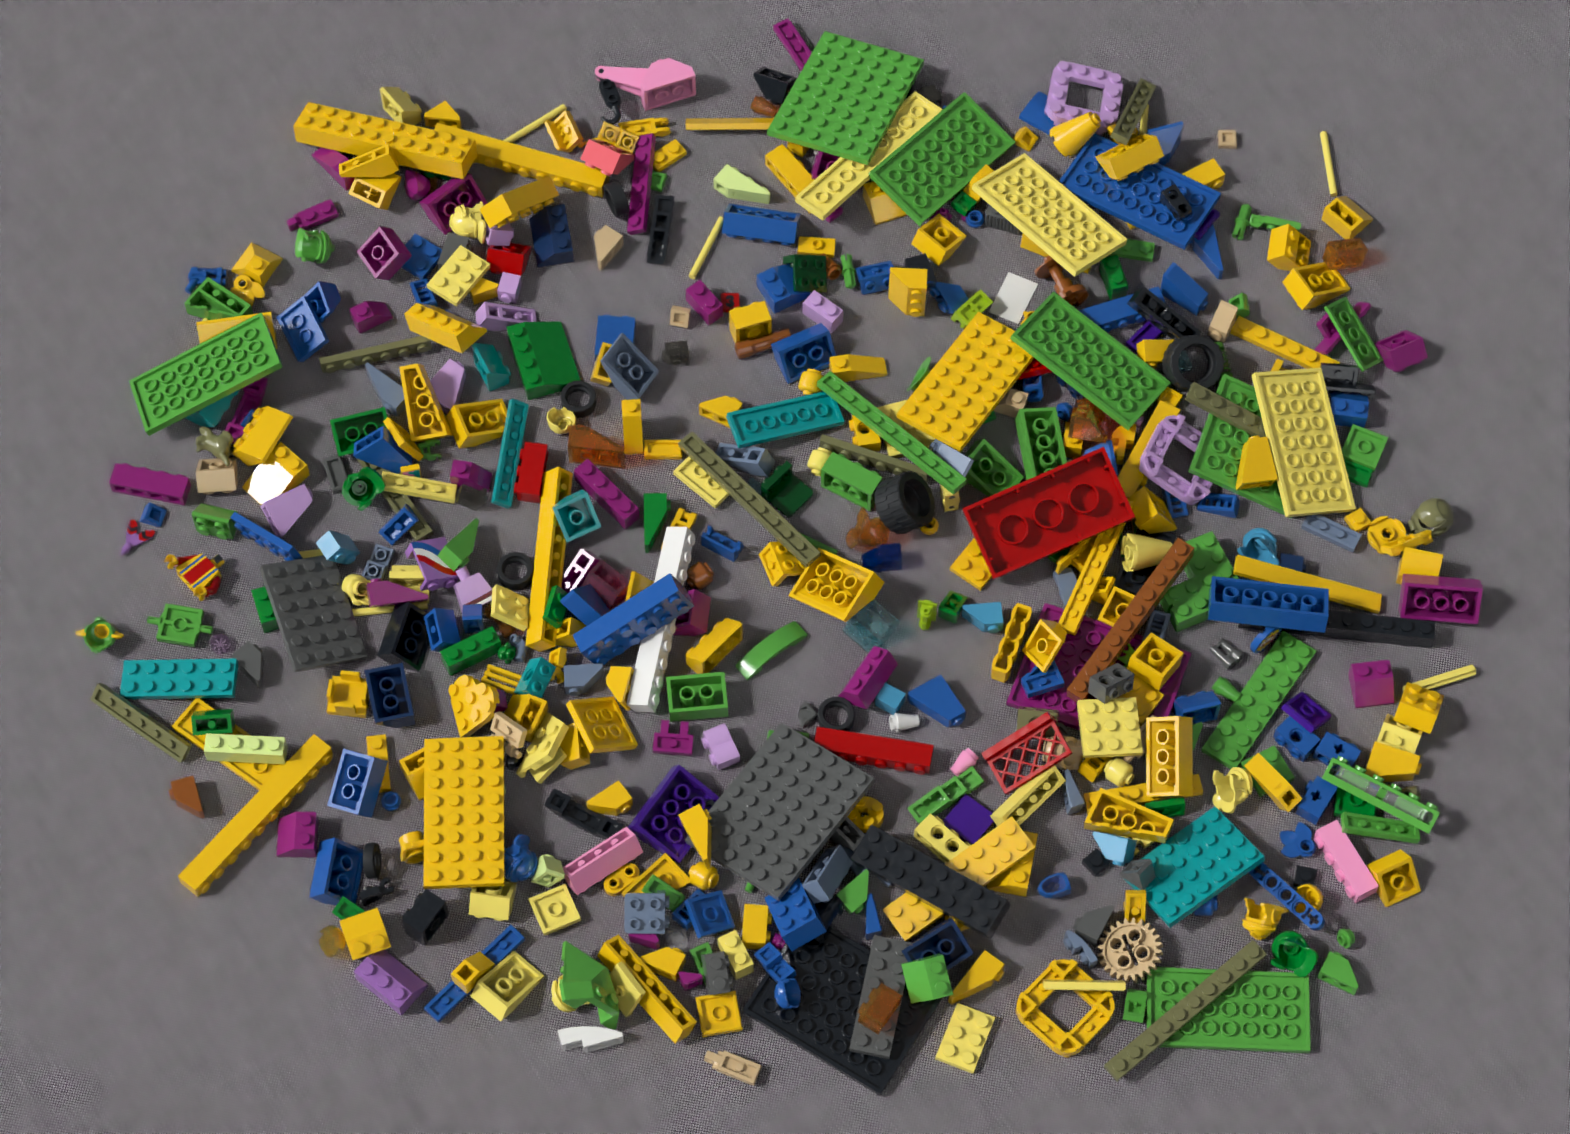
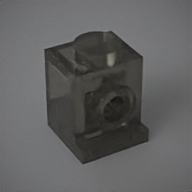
[662,340,690,366]

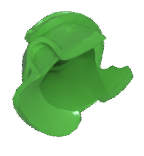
[295,228,335,264]

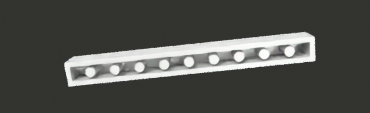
[627,527,695,713]

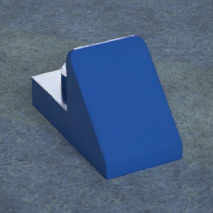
[462,604,484,634]

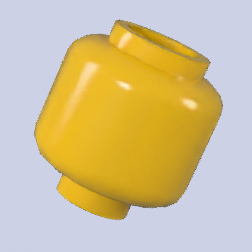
[798,369,823,396]
[689,861,719,891]

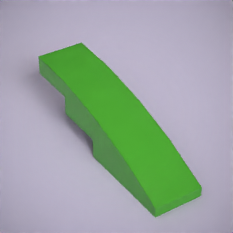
[907,766,984,824]

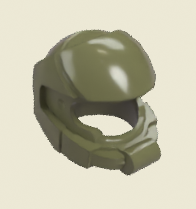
[1408,498,1454,538]

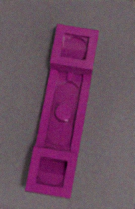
[225,377,268,444]

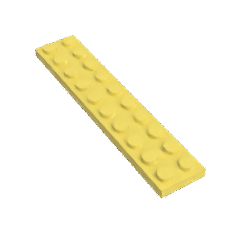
[795,91,943,221]

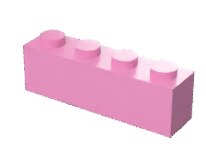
[1314,820,1379,903]
[563,826,643,895]

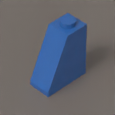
[1160,262,1209,316]
[354,426,412,474]
[560,584,610,626]
[907,674,966,728]

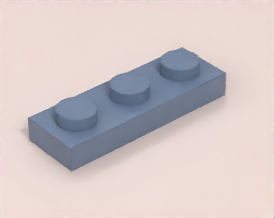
[1301,515,1362,553]

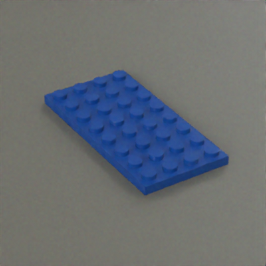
[1059,133,1221,250]

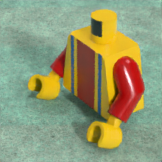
[164,553,225,601]

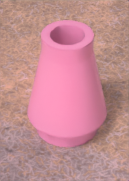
[950,748,979,777]

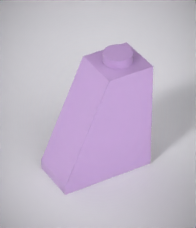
[430,359,466,415]
[260,484,313,539]

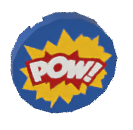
[1250,626,1281,654]

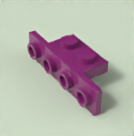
[1314,302,1371,354]

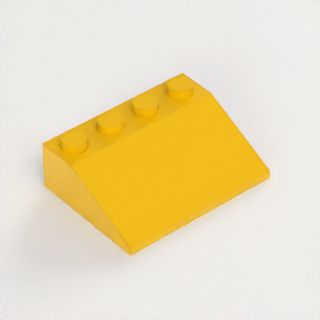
[788,547,885,622]

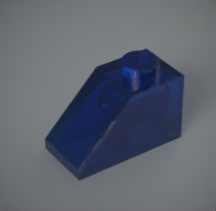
[862,543,902,572]

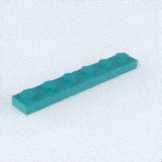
[491,398,529,509]

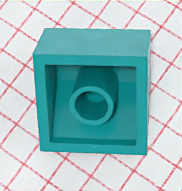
[471,343,511,392]
[552,490,601,542]

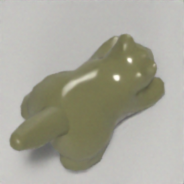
[195,427,233,466]

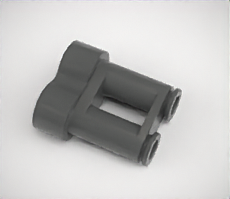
[1210,638,1244,670]

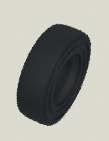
[363,843,381,879]

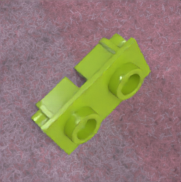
[917,600,937,630]

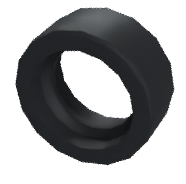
[603,180,630,217]
[561,381,597,418]
[497,552,534,591]
[818,696,855,731]

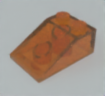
[567,425,626,469]

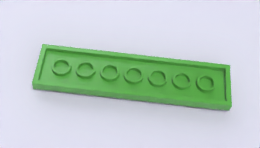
[1201,631,1316,769]

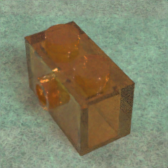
[858,983,902,1035]

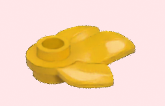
[230,275,265,307]

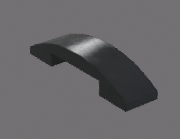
[544,788,623,840]

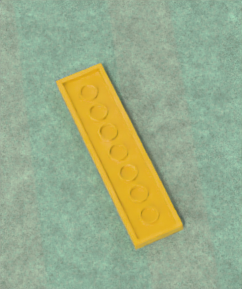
[882,816,1036,942]

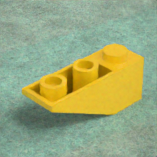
[1244,753,1302,812]

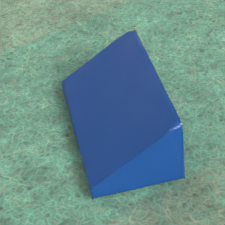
[378,504,419,545]

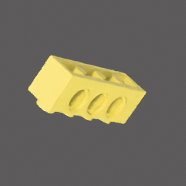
[914,813,971,864]

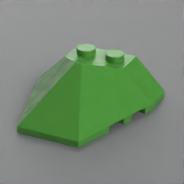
[559,941,619,1030]

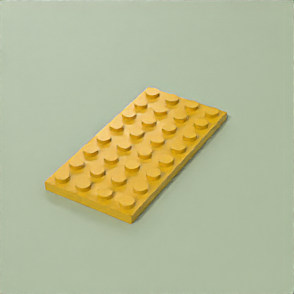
[897,312,1034,452]
[423,736,505,889]

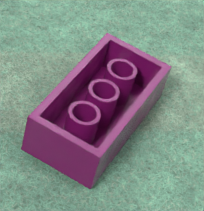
[1398,574,1483,624]

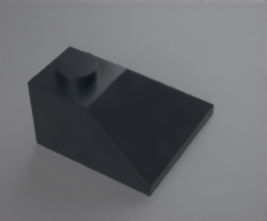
[753,67,797,105]

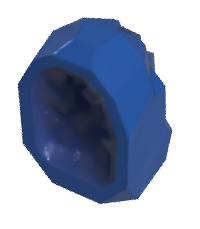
[1023,375,1044,402]
[1037,872,1072,899]

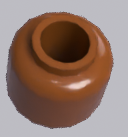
[686,561,715,590]

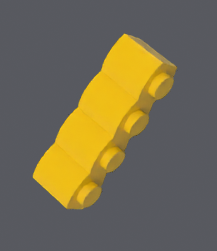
[991,603,1032,683]

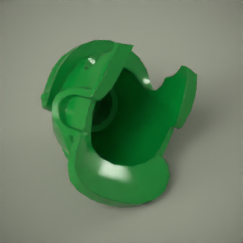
[342,467,386,511]
[1271,931,1318,977]

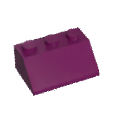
[419,173,488,235]
[838,646,898,709]

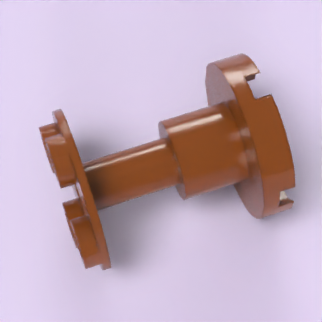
[1034,256,1088,307]

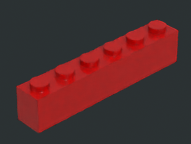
[814,727,934,775]

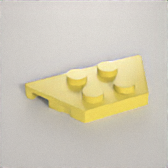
[516,713,569,778]

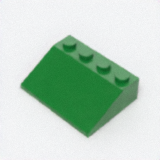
[506,321,581,400]

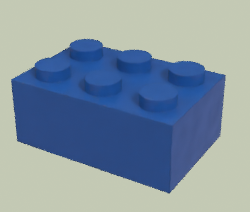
[765,878,826,951]

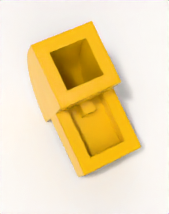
[1111,424,1137,465]

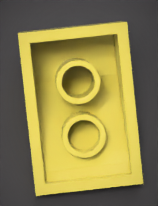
[471,951,544,1022]

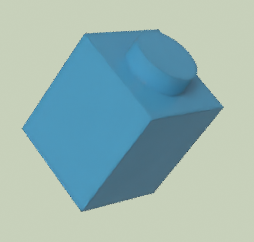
[875,683,906,715]

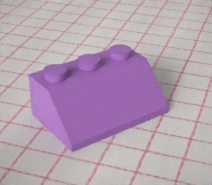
[354,950,428,1016]

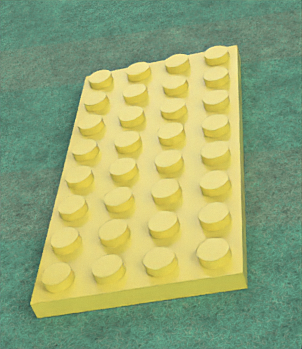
[972,153,1127,277]
[1251,368,1356,517]

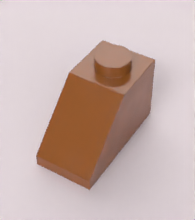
[168,775,205,819]

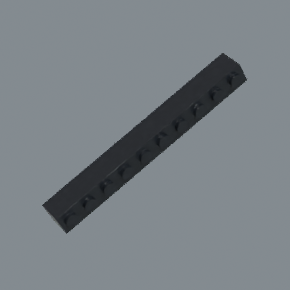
[1238,610,1435,649]

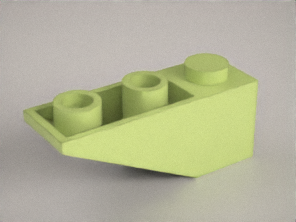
[713,164,770,204]

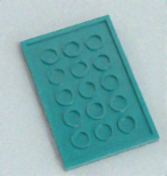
[1123,806,1265,928]

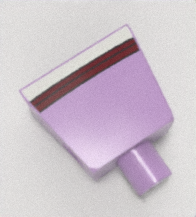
[453,566,492,612]

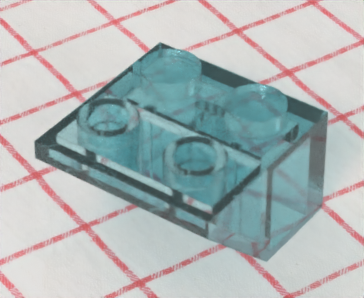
[842,599,900,653]

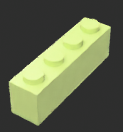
[204,733,288,764]

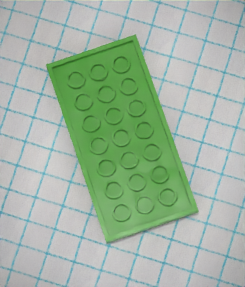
[869,92,1015,227]
[1010,291,1171,430]
[129,313,283,436]
[1146,967,1310,1053]

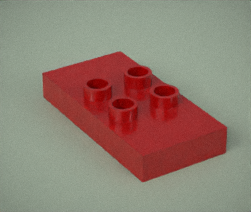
[962,447,1135,580]

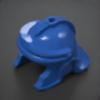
[505,834,538,883]

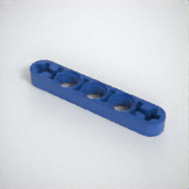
[1249,862,1325,931]

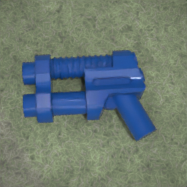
[184,267,227,294]

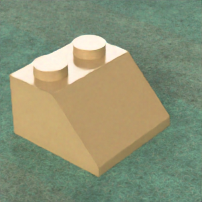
[196,457,238,495]

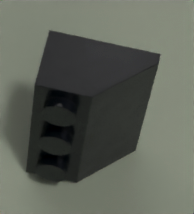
[377,602,430,671]

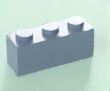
[802,845,853,904]

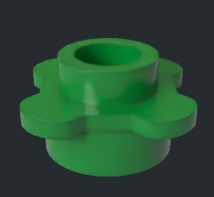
[498,642,516,664]

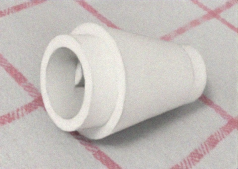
[889,713,919,732]

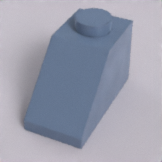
[564,663,604,696]

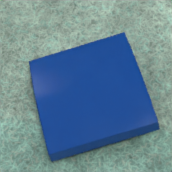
[1019,91,1055,135]

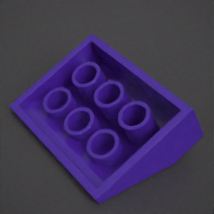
[628,764,720,863]

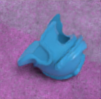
[1237,528,1280,566]

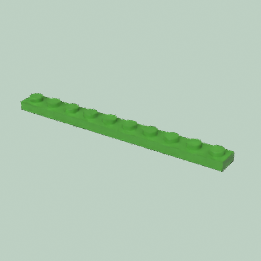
[817,371,967,495]

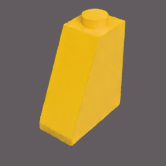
[621,399,644,455]
[1235,435,1278,490]
[1366,741,1422,783]

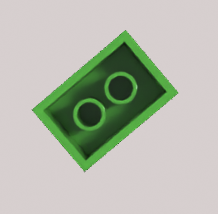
[821,452,882,512]
[666,672,728,722]

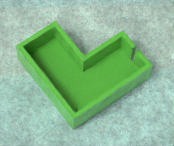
[1160,531,1239,632]

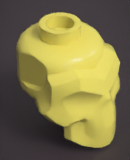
[342,574,371,606]

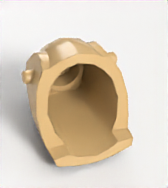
[1042,736,1083,770]

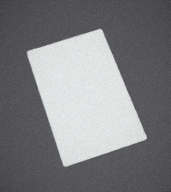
[989,272,1038,324]

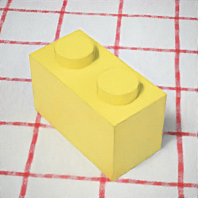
[718,930,754,980]

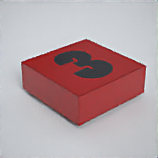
[721,293,739,312]

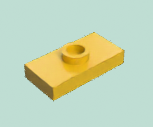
[798,236,836,258]

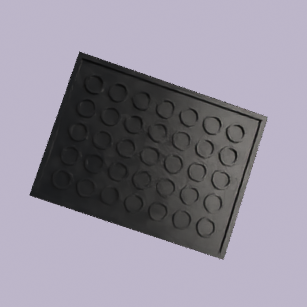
[742,926,944,1096]

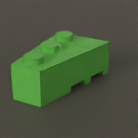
[184,277,253,320]

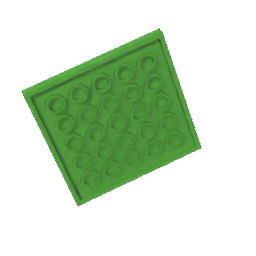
[1188,374,1292,518]

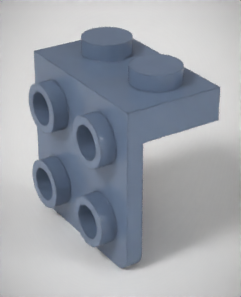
[624,890,670,934]

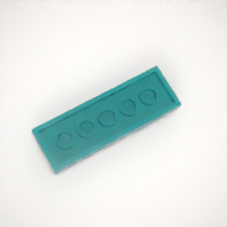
[726,392,845,449]
[120,658,239,699]

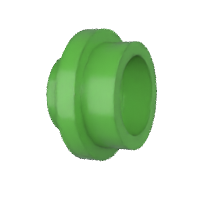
[1337,928,1355,948]

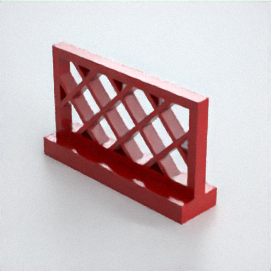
[981,712,1073,795]

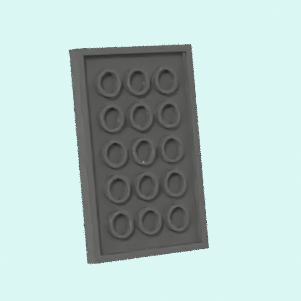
[260,555,368,673]

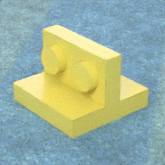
[389,565,430,603]
[1376,713,1423,754]

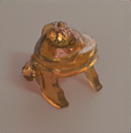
[846,507,890,549]

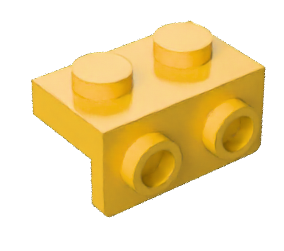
[544,110,583,153]

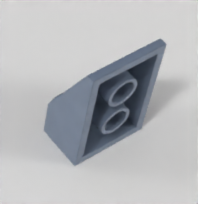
[600,333,659,400]

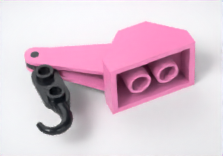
[595,58,696,124]

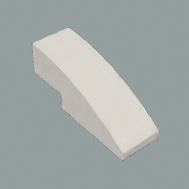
[558,1026,624,1053]

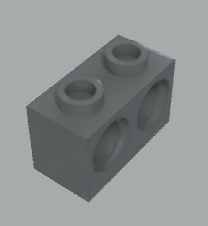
[1088,663,1134,704]

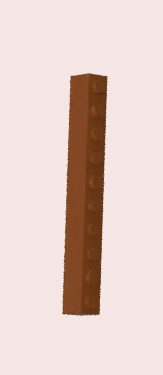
[1067,538,1194,703]

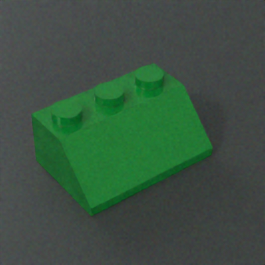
[330,407,388,457]

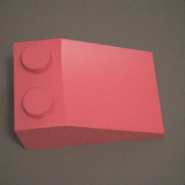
[581,139,635,176]

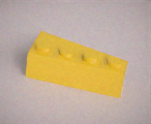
[399,363,453,442]
[1084,787,1174,843]

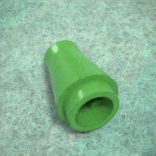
[1211,676,1241,702]

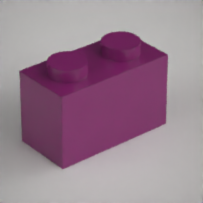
[686,280,723,326]

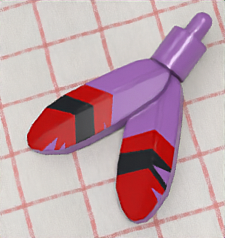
[120,519,155,556]

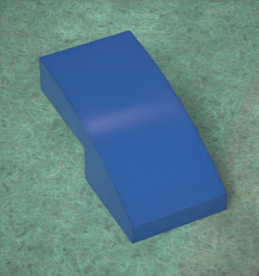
[754,942,797,983]

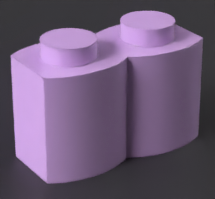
[701,723,740,770]

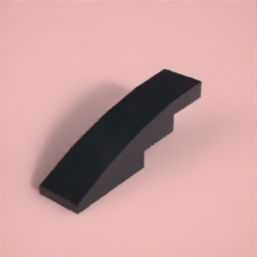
[646,195,675,265]

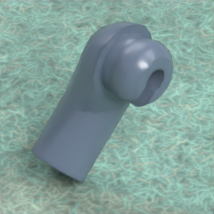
[509,634,527,662]

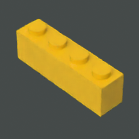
[765,144,814,214]

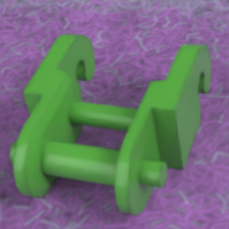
[417,439,442,461]

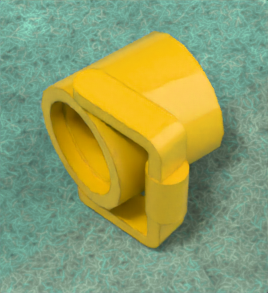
[399,831,424,864]

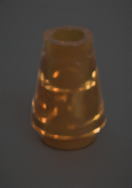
[750,95,778,118]

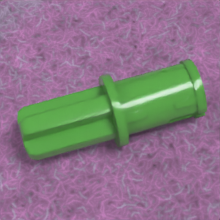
[1232,204,1252,240]
[841,254,856,289]

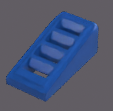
[409,278,438,307]
[1161,488,1189,518]
[1197,493,1240,518]
[672,889,704,930]
[865,894,882,940]

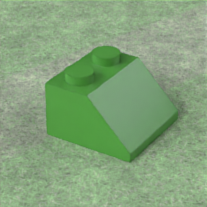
[901,954,953,1003]

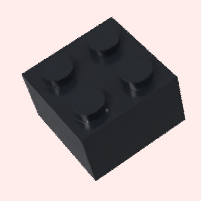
[402,889,449,946]

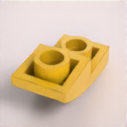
[597,121,639,153]

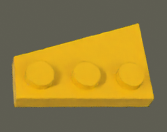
[621,853,691,897]

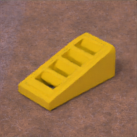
[1078,757,1114,782]

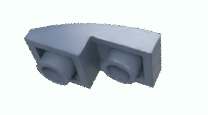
[362,544,395,580]
[1053,567,1077,607]
[1063,930,1098,969]

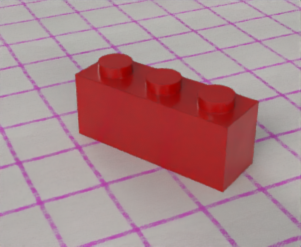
[514,442,549,503]

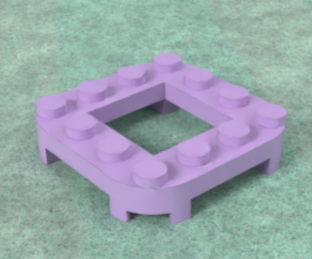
[1044,61,1123,136]
[1139,414,1212,505]

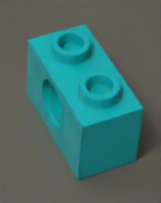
[514,657,556,698]

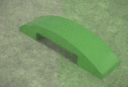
[735,621,807,681]

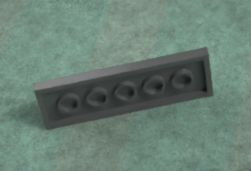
[849,935,911,1059]

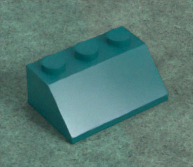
[185,390,240,427]

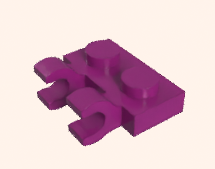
[653,720,694,756]

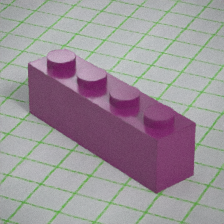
[574,459,639,530]
[109,463,191,506]

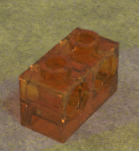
[1322,238,1368,270]

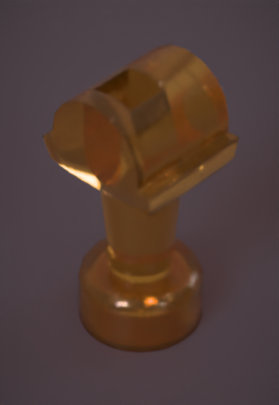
[483,604,517,638]

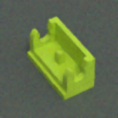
[951,289,993,329]

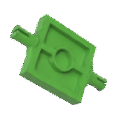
[147,603,213,647]

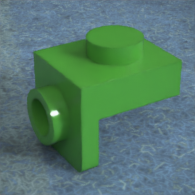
[1123,989,1148,1023]

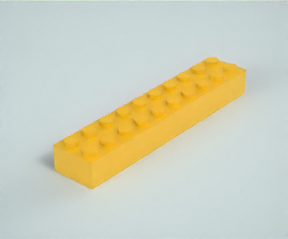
[293,102,477,179]

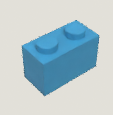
[316,530,360,565]

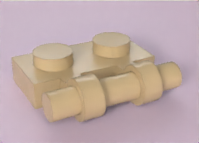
[490,711,527,759]

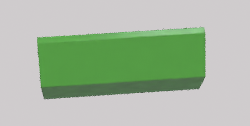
[1324,296,1383,372]

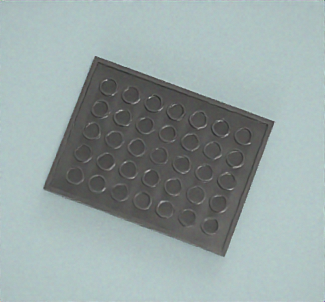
[685,723,875,901]

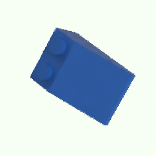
[757,264,812,314]

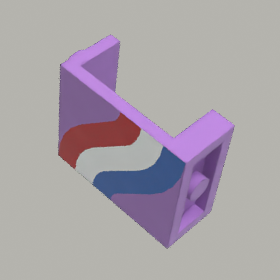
[405,537,459,591]

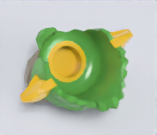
[75,616,124,654]

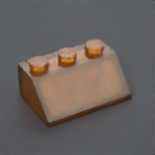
[1068,398,1111,443]

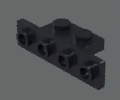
[1320,363,1376,396]

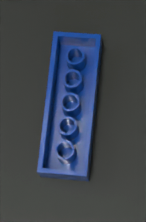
[573,573,694,665]
[1208,576,1329,633]

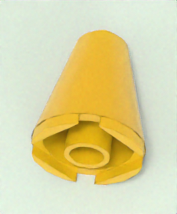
[1050,112,1101,159]

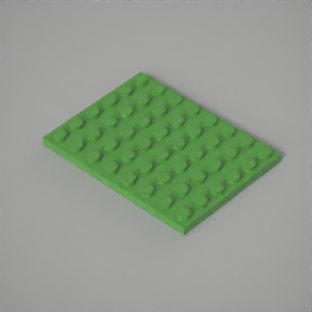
[767,31,924,165]

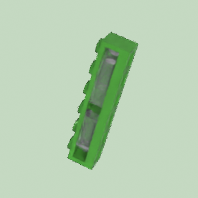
[1322,755,1440,834]

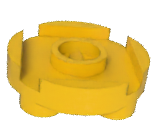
[1367,516,1406,554]
[847,796,884,833]

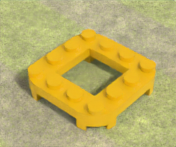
[1016,959,1115,1058]

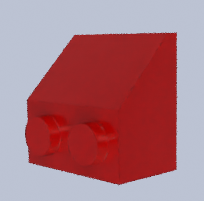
[486,242,532,276]

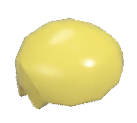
[547,407,576,434]

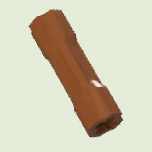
[734,327,791,359]

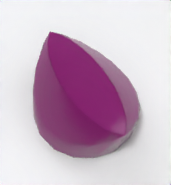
[404,170,431,201]

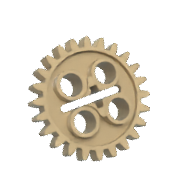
[1098,918,1163,983]

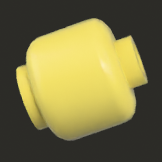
[807,447,832,477]
[1104,758,1134,787]

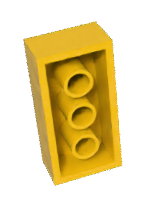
[480,176,559,228]

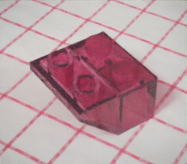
[581,559,629,611]

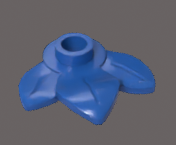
[1279,822,1316,858]

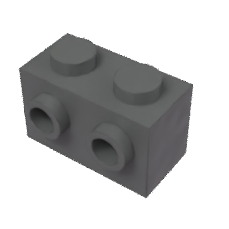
[701,951,733,995]

